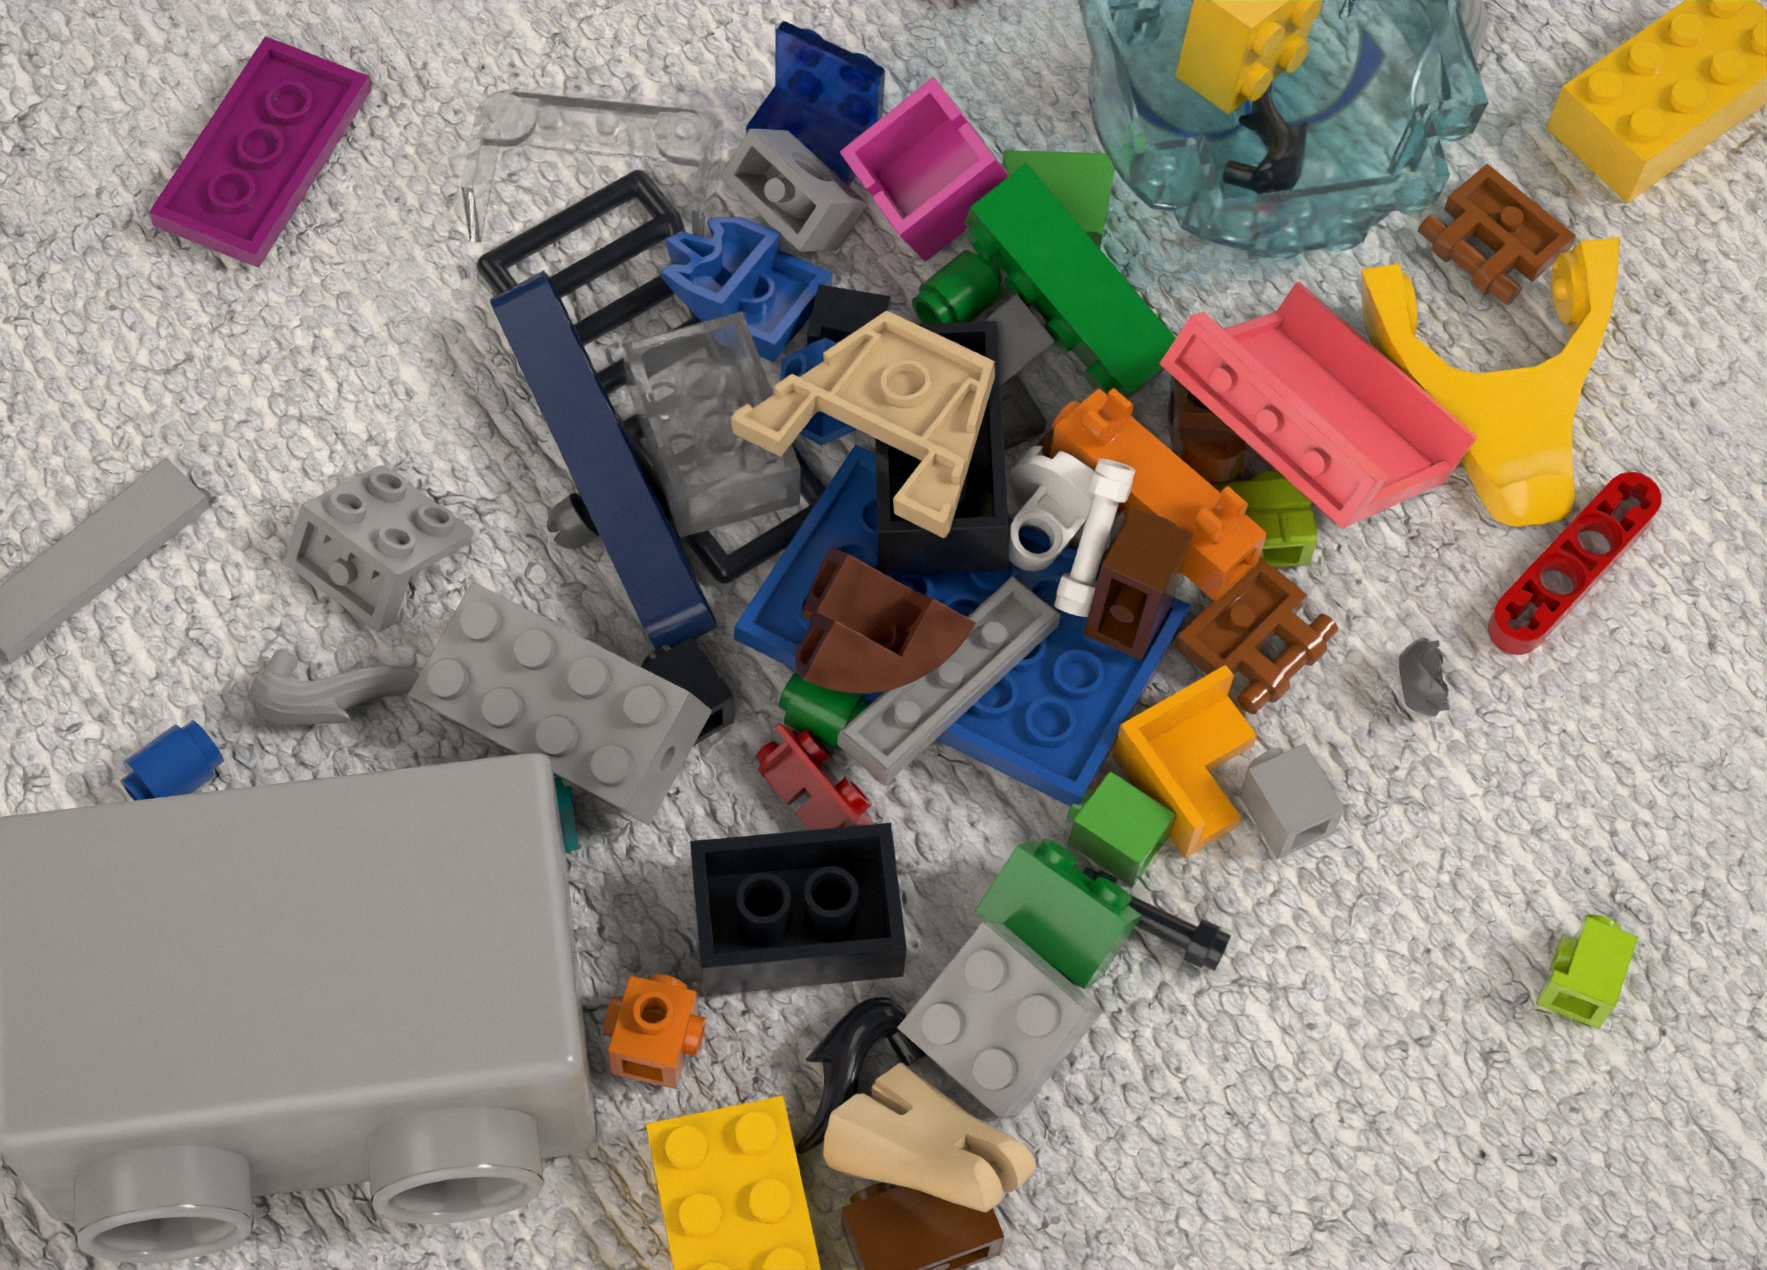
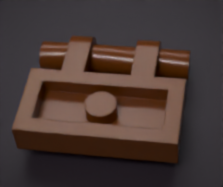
[1417,164,1576,305]
[1174,556,1338,714]

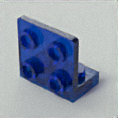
[746,21,885,186]

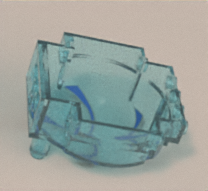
[1078,0,1489,261]

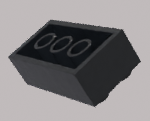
[875,321,1009,575]

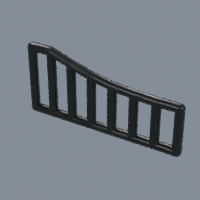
[477,170,827,584]

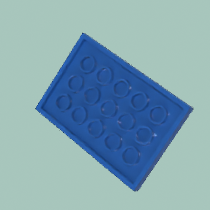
[734,444,1190,807]

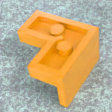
[1112,665,1257,858]

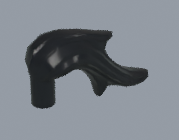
[1223,82,1308,200]
[795,997,927,1154]

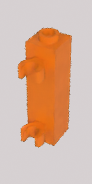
[1050,388,1267,602]

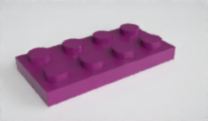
[149,36,372,268]

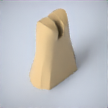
[823,1063,1036,1213]

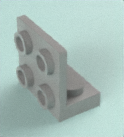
[284,465,474,633]

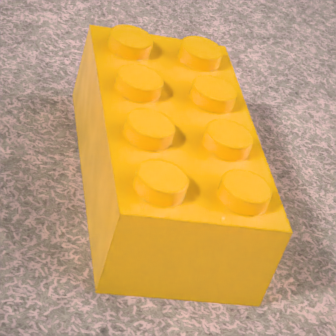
[1546,0,1767,204]
[646,1095,821,1270]

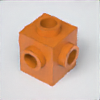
[603,974,707,1089]

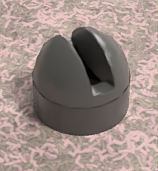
[546,493,599,549]

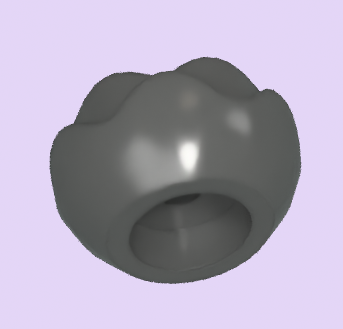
[1399,638,1450,717]

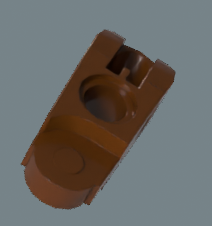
[1168,375,1246,482]

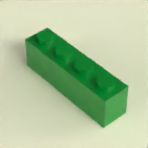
[964,163,1176,400]

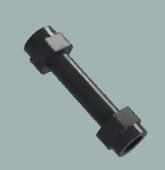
[1083,867,1232,971]

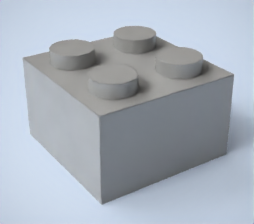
[897,922,1104,1119]

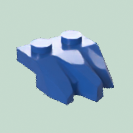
[660,217,833,362]

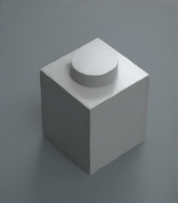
[1239,743,1345,859]

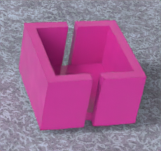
[840,77,1010,262]

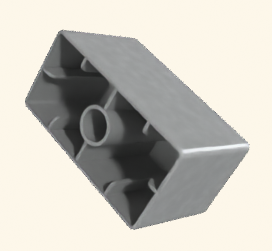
[0,753,596,1263]

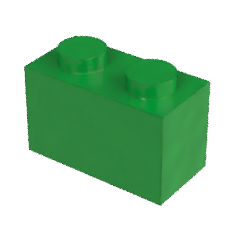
[975,839,1143,989]

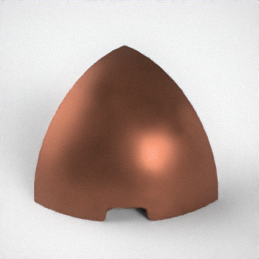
[794,547,976,693]

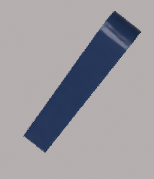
[489,270,718,649]

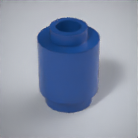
[120,720,224,801]

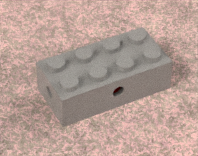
[408,581,712,826]

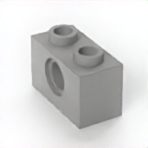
[719,129,868,252]

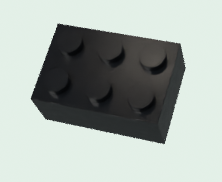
[690,823,907,996]

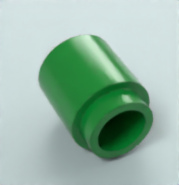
[912,250,1002,324]
[779,673,871,751]

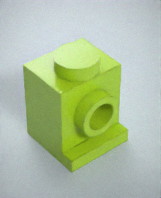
[1536,914,1638,1029]

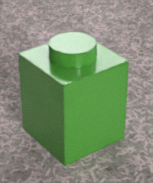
[1067,771,1176,887]

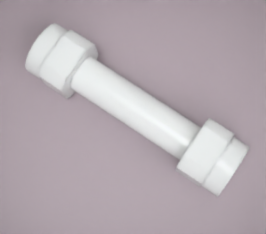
[1054,458,1136,617]

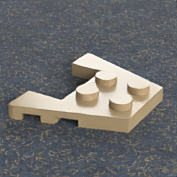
[730,310,995,538]

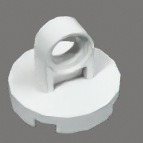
[1009,446,1126,571]

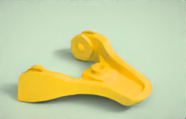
[1361,237,1620,527]

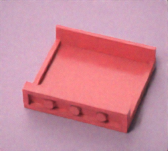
[1159,282,1478,529]

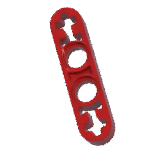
[1488,472,1662,655]

